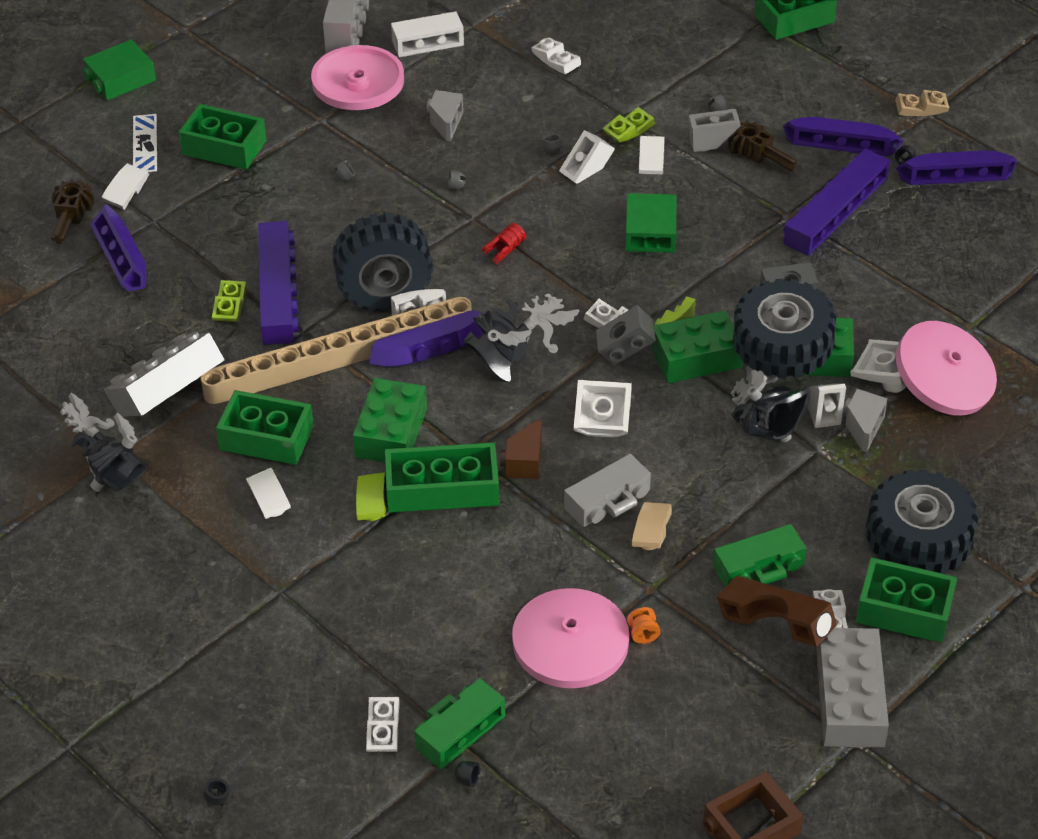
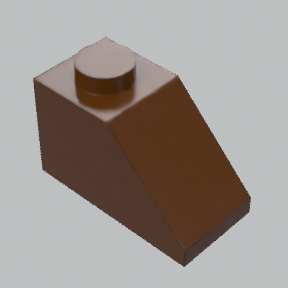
[500,420,542,479]

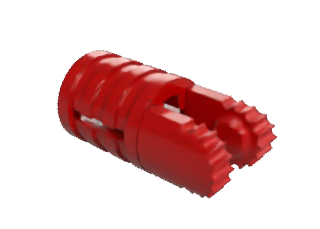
[481,223,526,265]

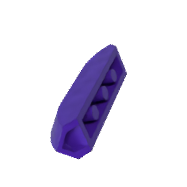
[783,117,903,157]
[896,150,1017,185]
[90,204,147,291]
[369,310,483,368]

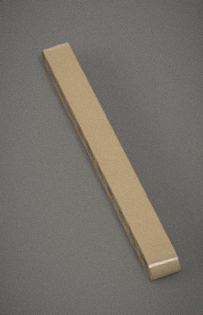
[201,297,472,404]

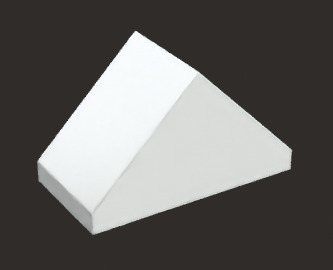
[639,136,664,174]

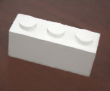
[391,12,464,57]

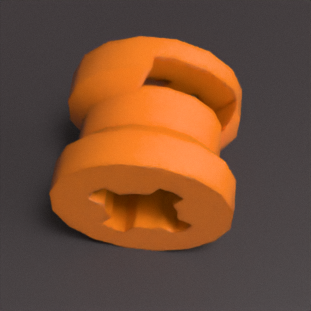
[627,607,661,644]

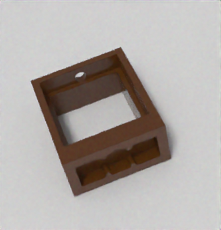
[703,771,804,839]

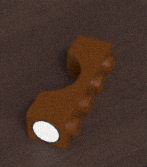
[717,576,837,647]

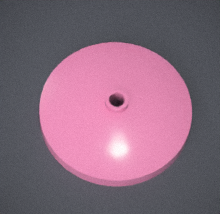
[311,45,404,110]
[896,321,997,416]
[512,588,629,688]

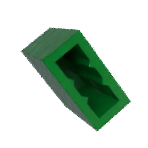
[82,39,156,100]
[626,193,677,253]

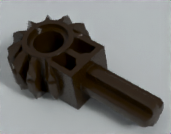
[727,120,797,171]
[51,178,94,244]

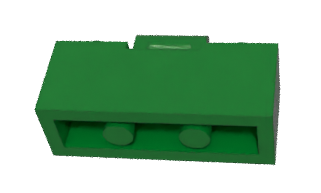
[713,524,807,587]
[414,678,506,770]

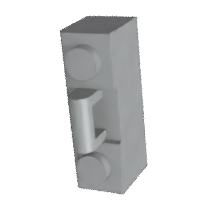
[564,454,651,527]

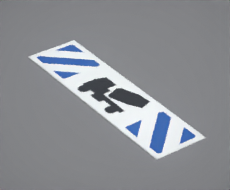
[133,114,157,172]

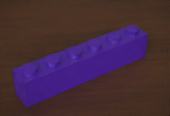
[783,149,890,256]
[258,221,299,345]

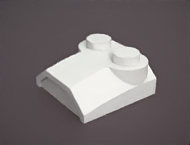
[850,339,907,393]
[574,380,632,438]

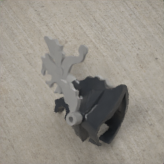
[464,293,579,382]
[731,366,811,443]
[60,393,151,492]

